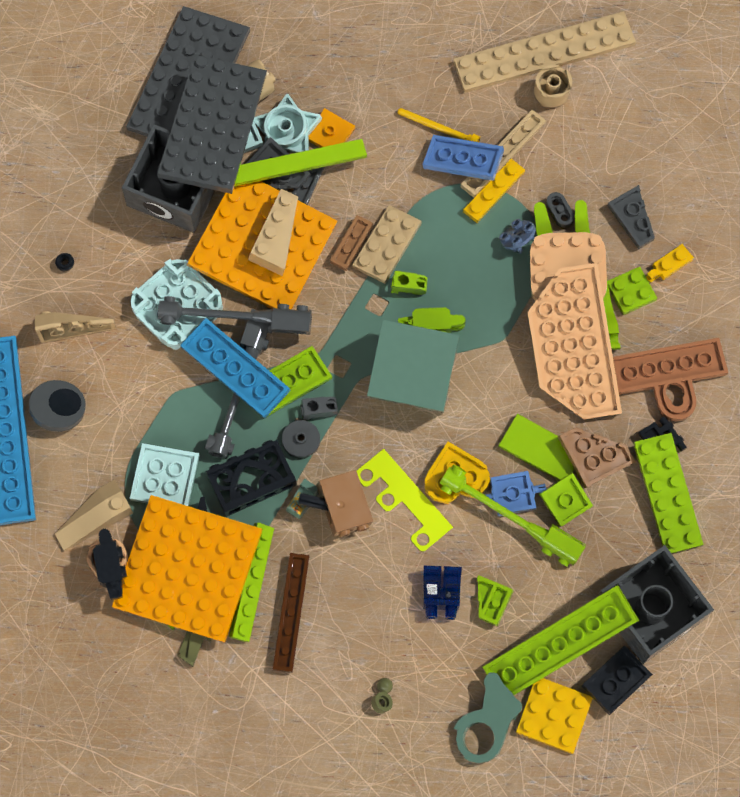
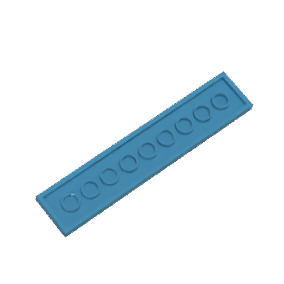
[0,336,36,525]

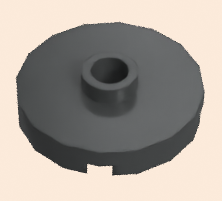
[282,420,320,458]

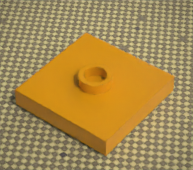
[309,108,355,148]

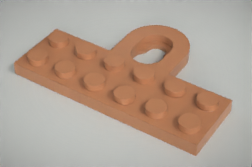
[613,338,728,421]

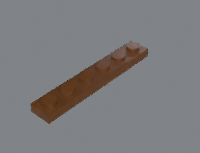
[273,553,310,673]

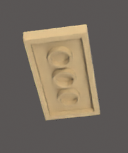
[352,205,422,284]

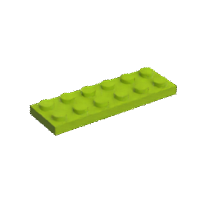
[633,433,704,554]

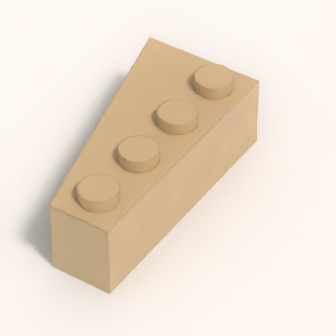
[248,189,298,276]

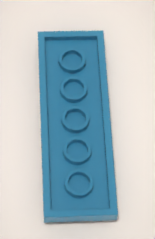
[180,318,291,419]

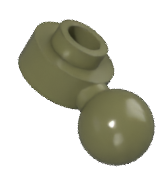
[371,678,393,714]

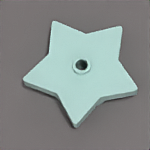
[254,94,322,153]

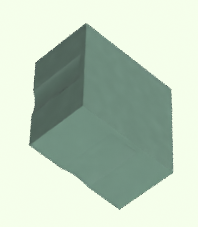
[367,320,459,413]

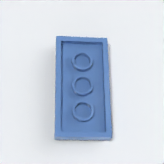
[422,135,504,181]

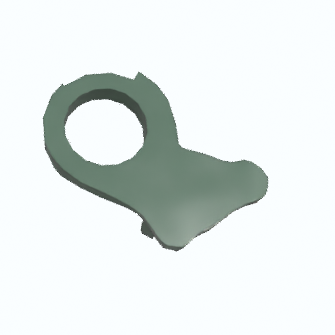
[453,673,523,763]

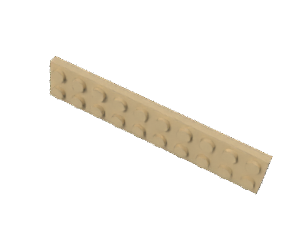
[453,11,636,93]

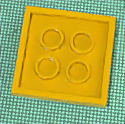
[516,678,593,755]

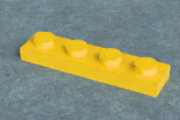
[463,159,525,223]

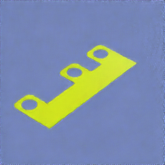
[357,449,453,551]

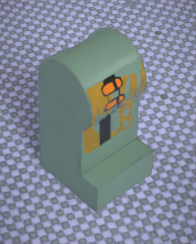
[286,478,319,519]

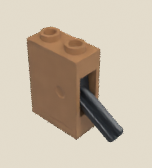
[298,470,373,537]

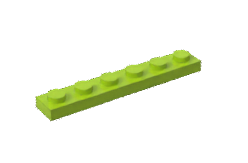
[229,522,274,642]

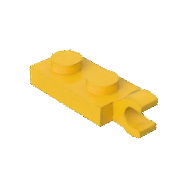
[646,244,694,283]

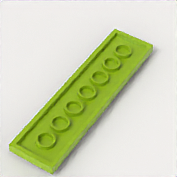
[483,585,639,695]

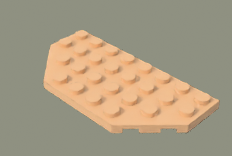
[527,263,622,420]

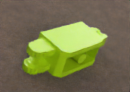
[398,307,466,333]

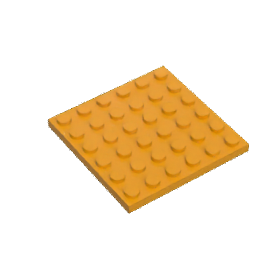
[187,181,337,309]
[112,495,263,643]

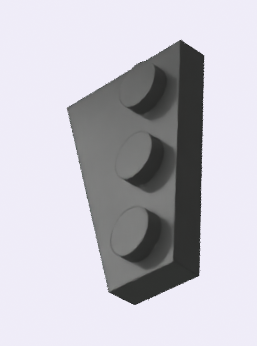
[607,185,655,249]

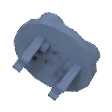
[499,219,536,254]

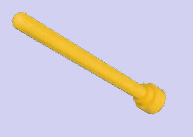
[397,108,481,142]

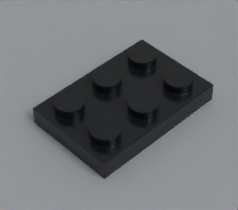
[582,645,653,716]

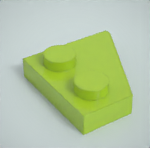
[477,575,514,627]

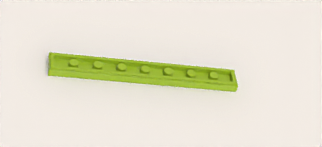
[234,139,367,186]

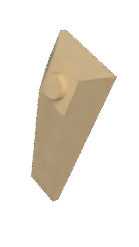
[35,311,116,343]
[55,480,133,551]

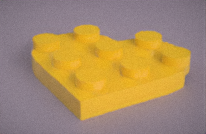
[425,441,490,504]

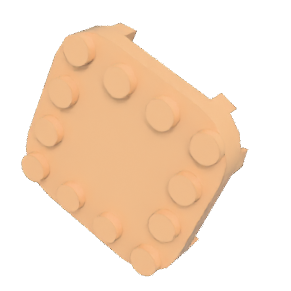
[530,232,607,302]

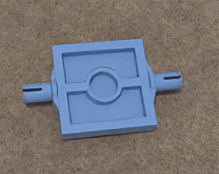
[481,471,546,516]

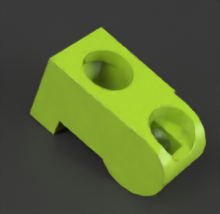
[391,271,428,295]

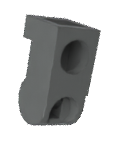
[300,397,338,421]

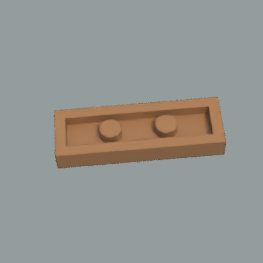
[330,215,373,271]

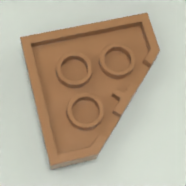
[558,427,636,488]

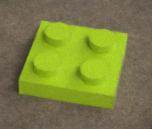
[608,267,657,315]
[539,473,593,527]

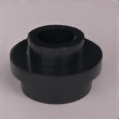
[55,253,74,271]

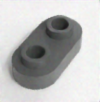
[546,192,574,228]

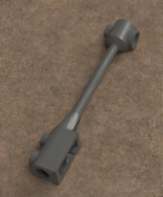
[158,296,312,335]
[205,309,272,459]

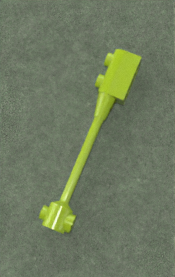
[440,464,586,567]

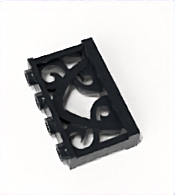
[206,440,297,517]

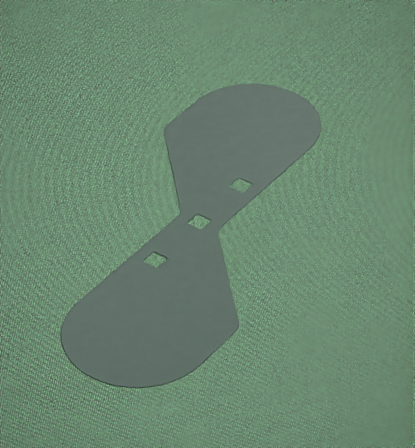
[125,184,537,530]

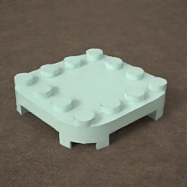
[131,259,223,350]

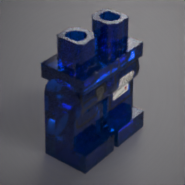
[423,565,462,620]

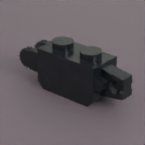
[93,528,127,600]

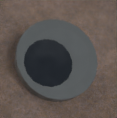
[29,380,86,432]

